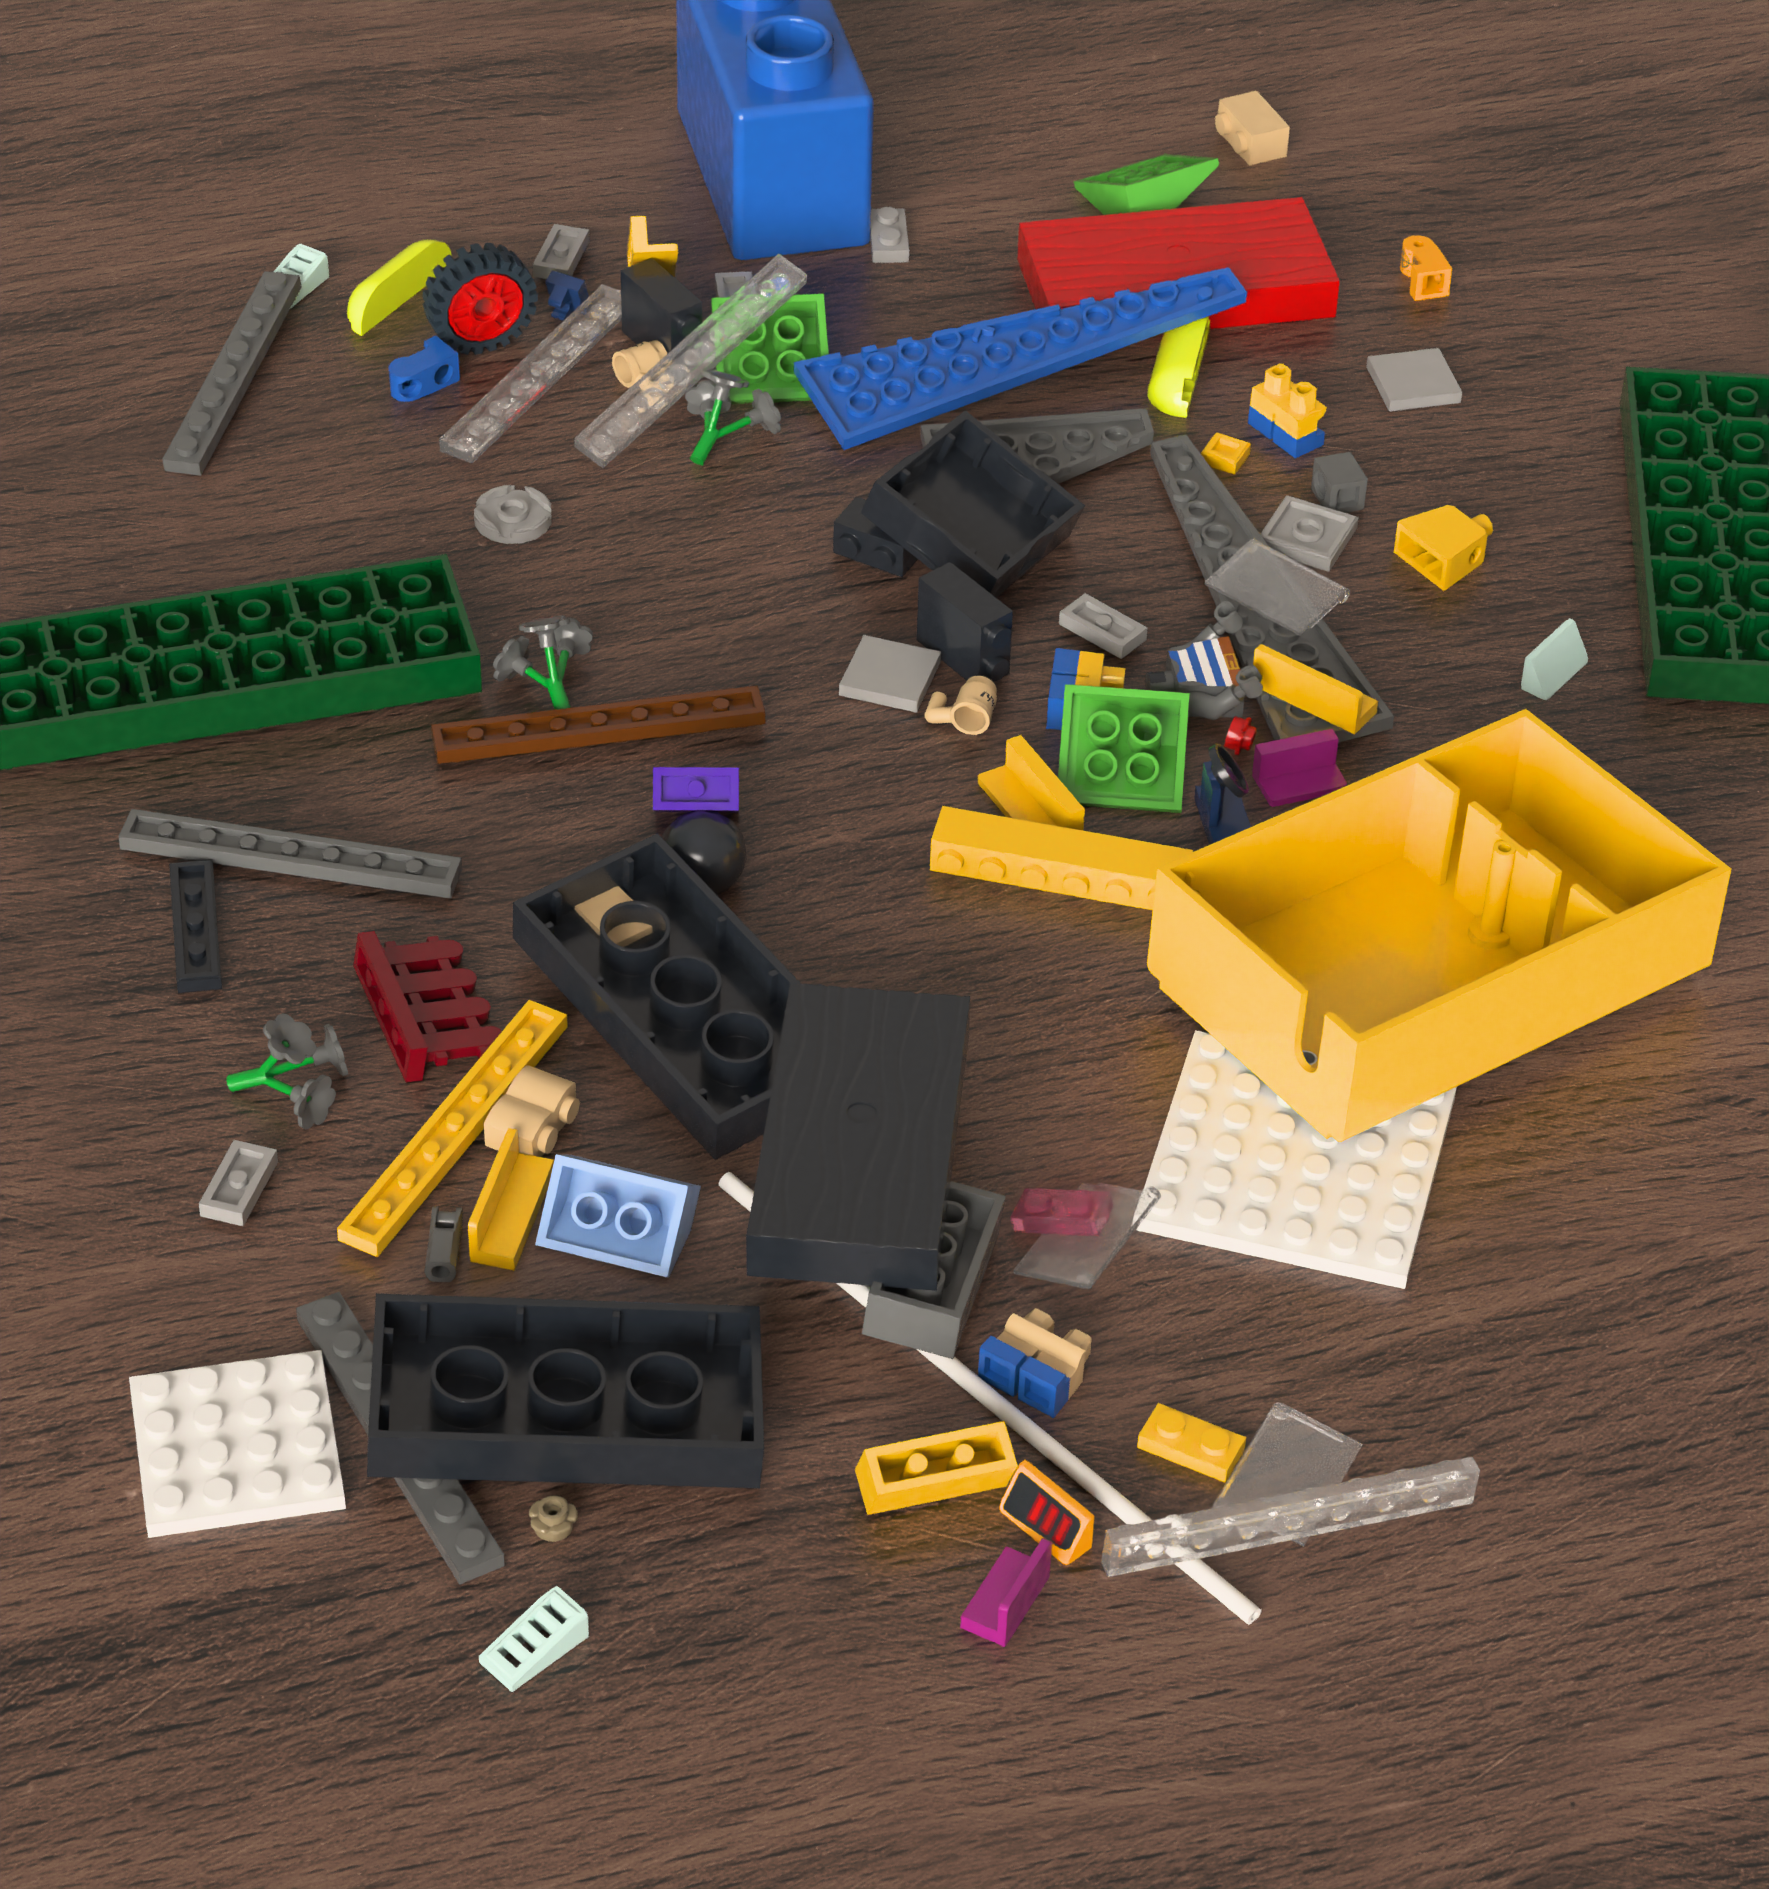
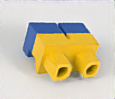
[1248,364,1327,459]
[1046,648,1125,730]

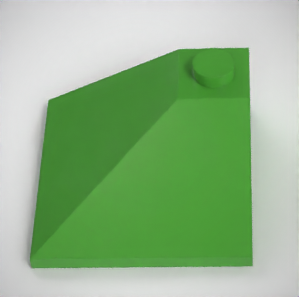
[1074,154,1219,215]
[711,294,829,404]
[1058,684,1190,813]

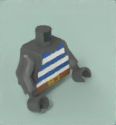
[1145,601,1263,720]

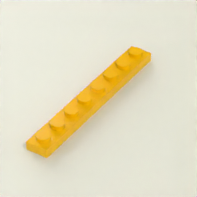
[337,1000,568,1257]

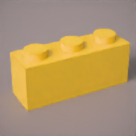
[855,1421,1018,1515]

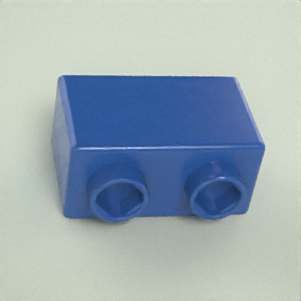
[677,0,874,260]

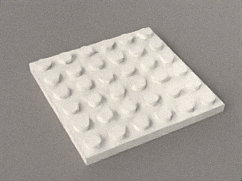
[1133,1030,1457,1289]

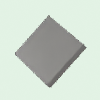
[1366,348,1462,412]
[1260,496,1359,572]
[839,635,941,712]

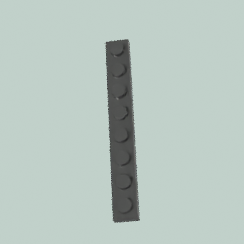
[162,271,301,476]
[118,809,462,899]
[296,1292,504,1585]

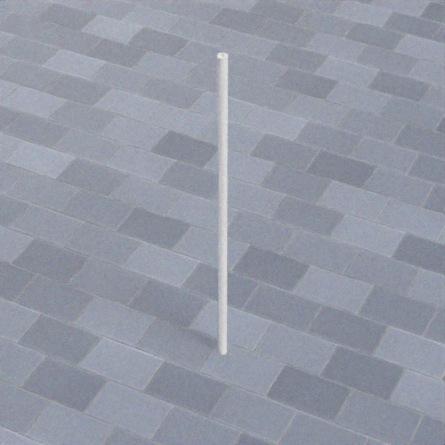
[719,1172,1261,1625]

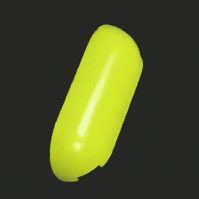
[347,239,452,336]
[1147,316,1210,418]

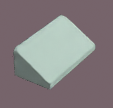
[1521,618,1588,700]

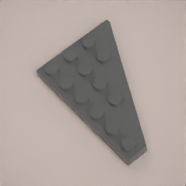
[920,408,1154,484]

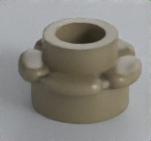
[529,1496,578,1542]

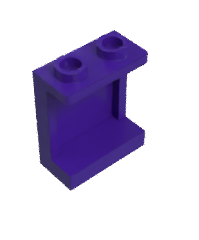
[653,767,739,813]

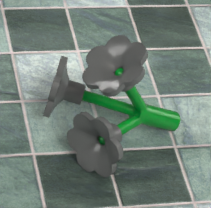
[685,369,781,465]
[493,615,593,709]
[226,1013,348,1129]

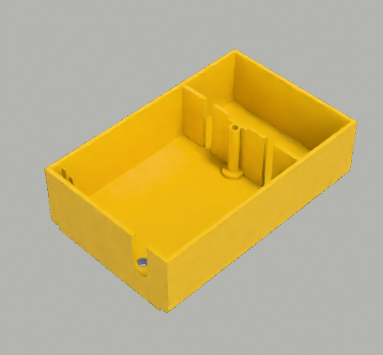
[1147,709,1731,1142]

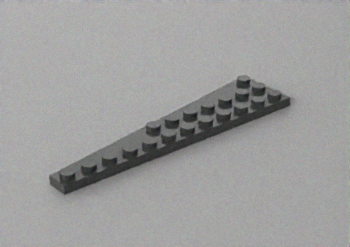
[1150,434,1394,743]

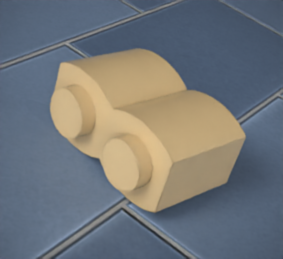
[484,1065,580,1157]

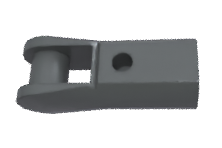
[424,1206,463,1282]

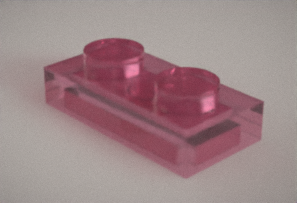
[1010,1188,1114,1236]

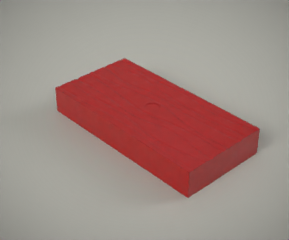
[1017,197,1340,334]

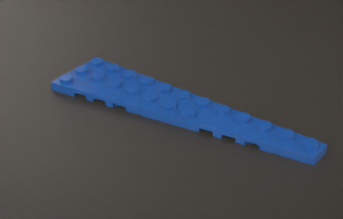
[794,267,1247,450]

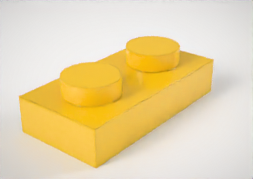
[1137,1403,1246,1483]

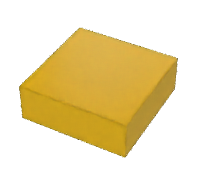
[1201,433,1251,475]

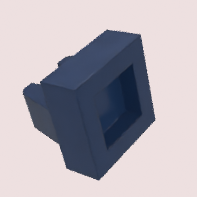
[545,270,591,321]

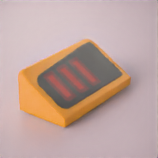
[1000,1460,1094,1565]

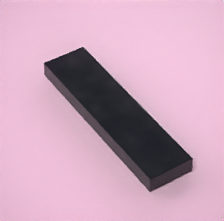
[169,860,222,993]

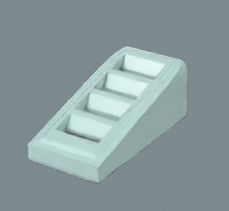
[274,244,329,309]
[479,1586,589,1692]

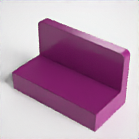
[1252,729,1347,807]
[960,1538,1052,1647]

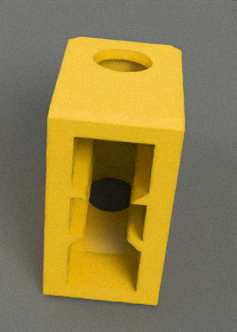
[1394,505,1493,591]

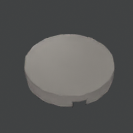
[474,485,552,544]

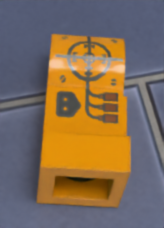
[1400,235,1452,301]

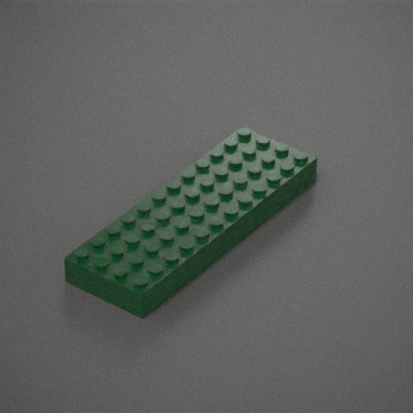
[1620,367,1769,704]
[0,554,482,770]

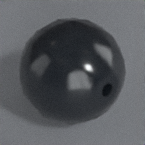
[662,811,747,895]

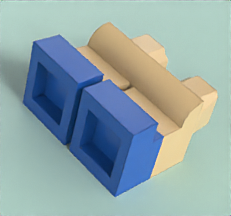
[978,1308,1091,1418]

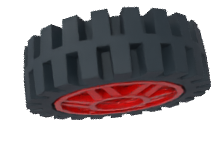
[422,243,538,355]

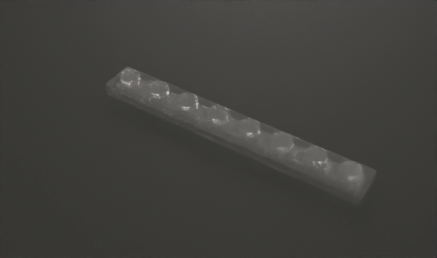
[574,254,807,468]
[439,284,622,463]
[1101,1456,1480,1577]

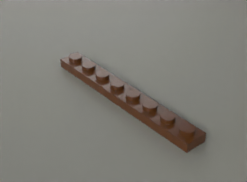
[431,685,765,764]

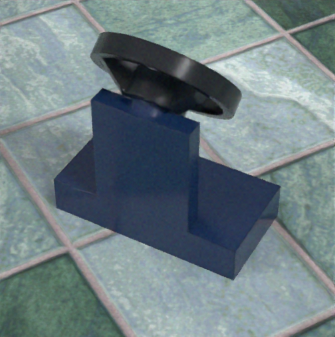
[1194,743,1251,845]

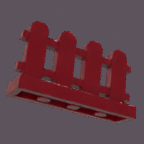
[353,931,502,1083]

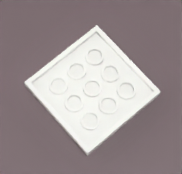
[129,1350,346,1538]

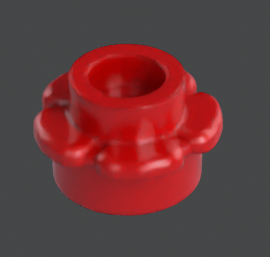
[1224,716,1257,756]

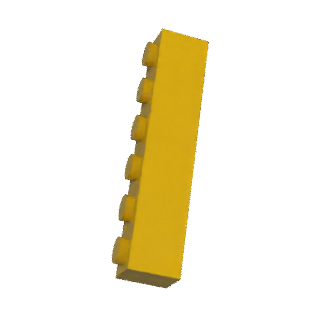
[930,806,1193,910]

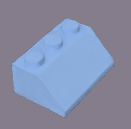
[535,1154,701,1277]

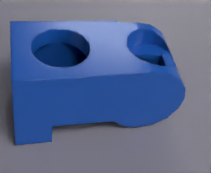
[389,335,460,402]

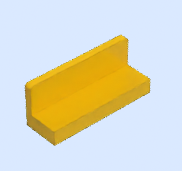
[627,216,678,278]
[1253,644,1378,735]
[978,735,1085,831]
[468,1128,554,1271]

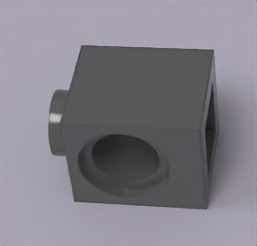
[1311,452,1368,513]

